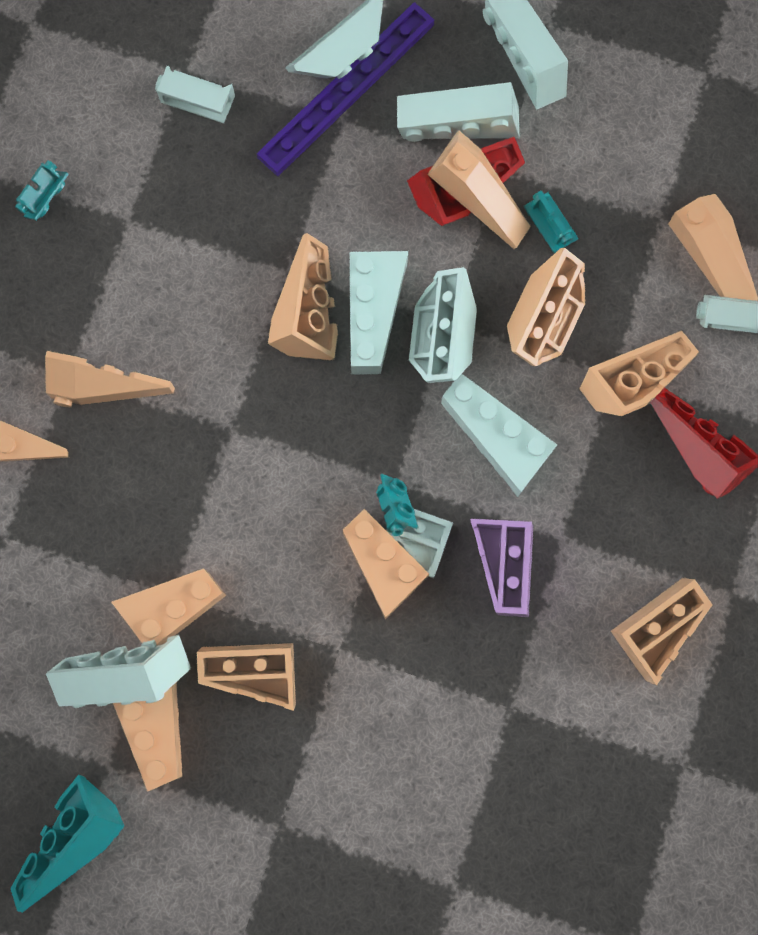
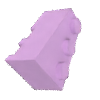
[470,519,533,617]

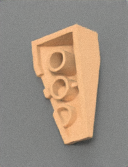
[427,130,531,249]
[668,194,758,301]
[268,233,338,360]
[580,331,699,416]
[45,351,175,408]

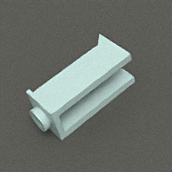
[155,66,235,123]
[696,295,758,333]

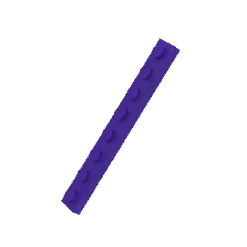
[257,2,435,177]

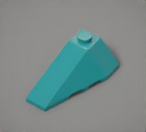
[10,774,124,913]

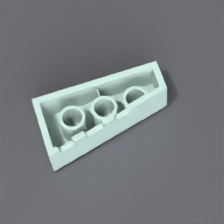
[483,0,568,110]
[397,82,520,142]
[350,251,408,374]
[441,374,557,497]
[46,635,191,708]

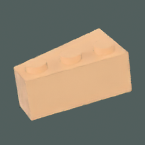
[197,643,296,711]

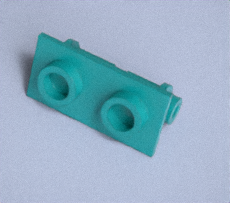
[15,160,69,221]
[523,191,579,253]
[376,474,419,536]

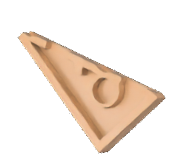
[0,421,68,462]

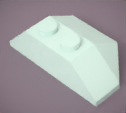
[285,0,383,79]
[409,267,477,383]

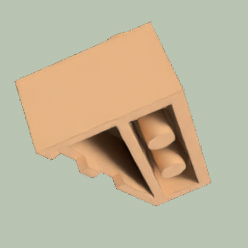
[343,509,429,619]
[111,569,226,645]
[611,578,712,685]
[113,682,182,791]

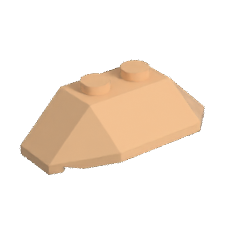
[507,248,585,366]

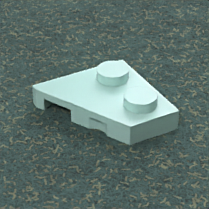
[386,509,453,579]

